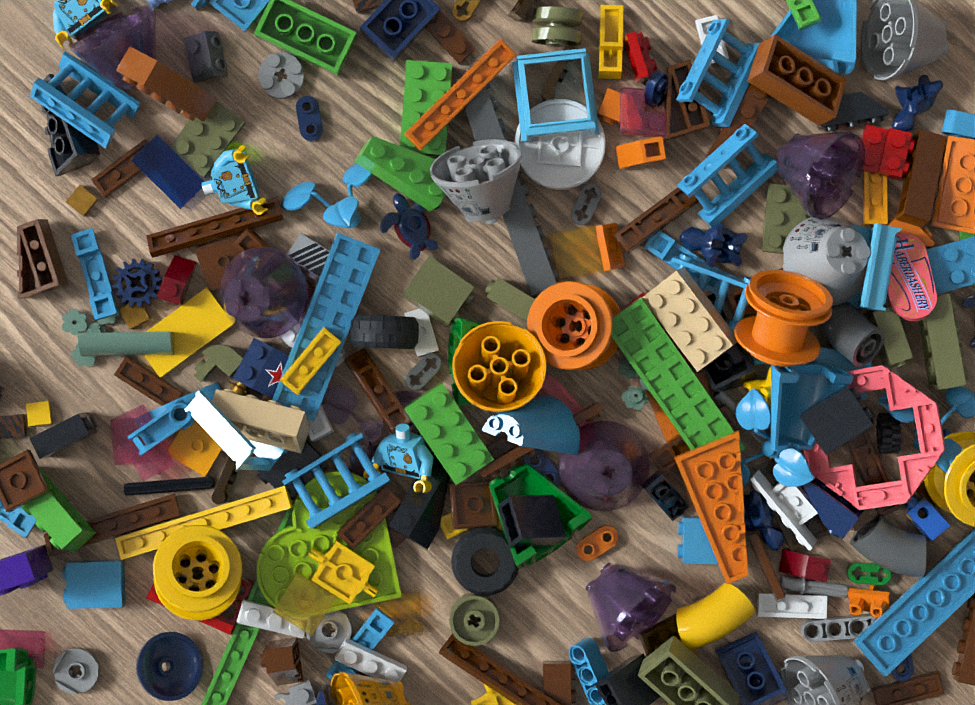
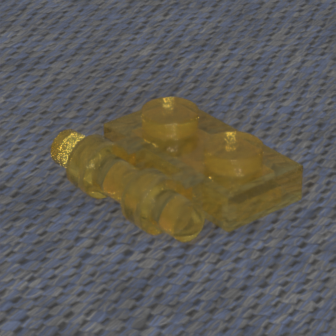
[375,592,423,637]

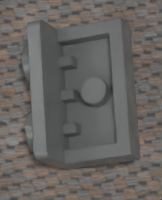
[184,31,228,83]

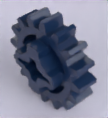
[112,258,163,308]

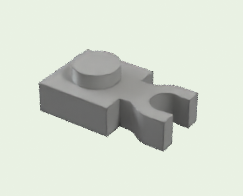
[274,680,317,705]

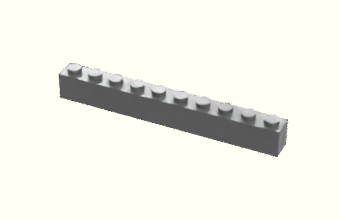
[454,78,560,296]

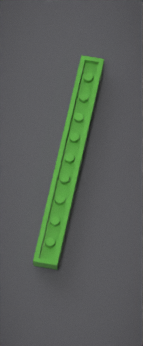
[201,506,294,705]

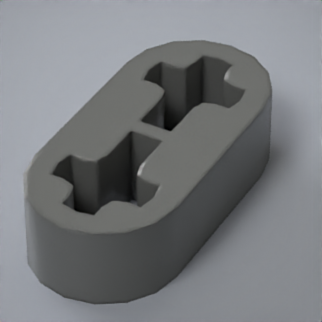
[571,184,601,225]
[405,353,442,390]

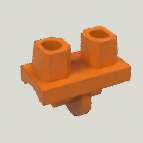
[848,585,891,618]

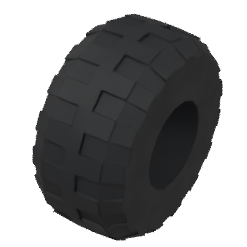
[350,315,419,349]
[451,527,519,596]

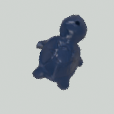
[892,75,943,132]
[679,223,747,267]
[743,491,785,551]

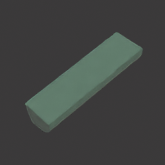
[78,332,174,356]

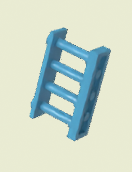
[676,19,760,128]
[30,51,141,149]
[677,124,781,228]
[671,253,751,332]
[282,432,391,529]

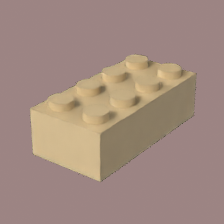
[642,267,738,372]
[212,389,310,454]

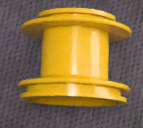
[924,431,975,527]
[153,525,242,621]

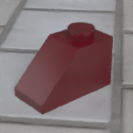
[157,255,197,306]
[778,549,831,582]

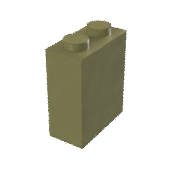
[402,256,474,327]
[485,277,535,322]
[865,306,913,368]

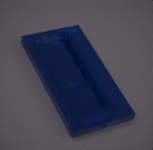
[131,135,204,209]

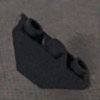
[817,92,889,132]
[641,470,689,521]

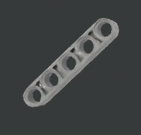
[799,613,877,642]

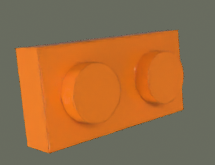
[595,223,625,271]

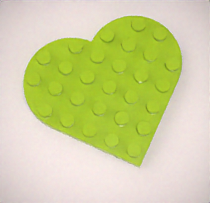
[256,471,402,617]

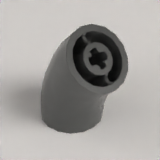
[818,302,885,367]
[850,515,926,578]

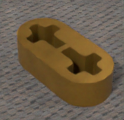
[452,0,482,22]

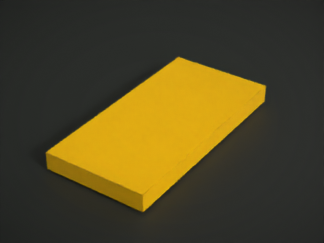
[144,287,234,378]

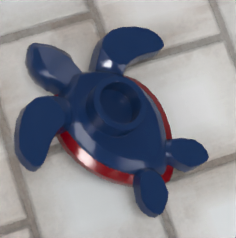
[380,193,439,260]

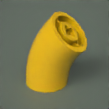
[676,583,755,650]

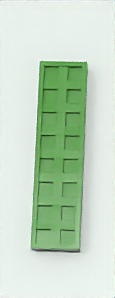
[611,297,746,452]

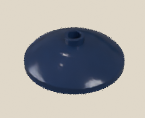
[136,632,203,701]

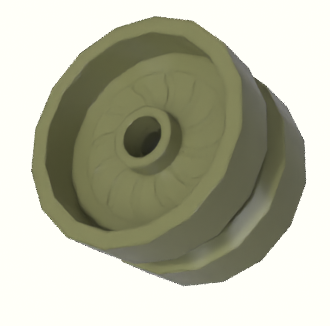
[531,6,583,47]
[449,593,500,646]

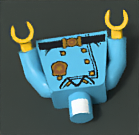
[53,0,118,48]
[202,145,268,215]
[363,424,433,493]

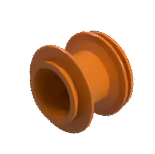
[734,270,833,367]
[527,281,620,371]

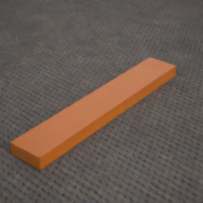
[404,38,517,151]

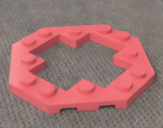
[804,365,946,510]

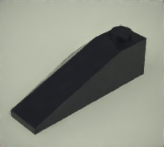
[41,74,100,176]
[703,294,757,392]
[388,451,450,550]

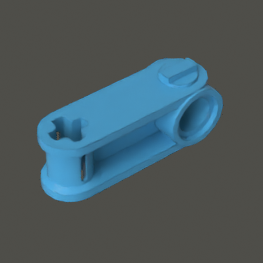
[127,398,195,456]

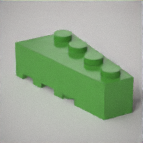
[354,136,445,212]

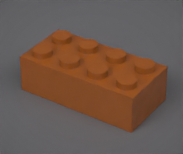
[747,34,847,126]
[116,46,217,122]

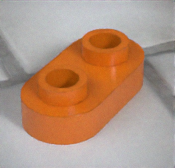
[576,525,618,561]

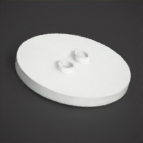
[514,99,606,190]

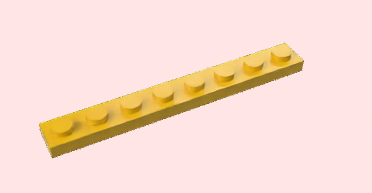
[115,486,293,560]

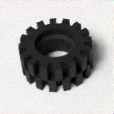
[876,413,902,454]

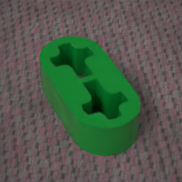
[846,562,891,585]

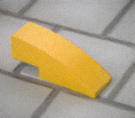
[598,5,623,79]

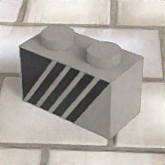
[286,233,330,281]

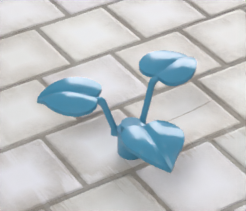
[281,163,373,229]
[877,386,975,473]
[736,389,815,487]

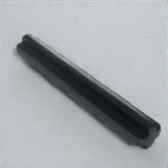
[124,476,214,496]

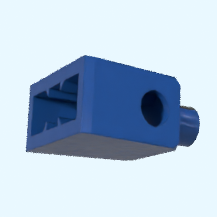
[904,495,950,542]

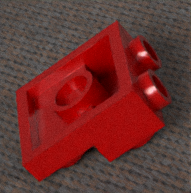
[623,32,658,84]
[854,124,915,180]

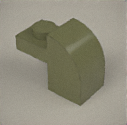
[194,345,244,382]

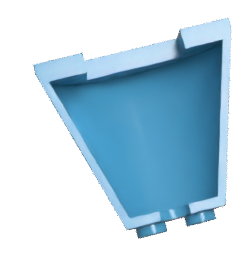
[770,0,857,75]
[770,359,854,452]
[482,394,580,455]

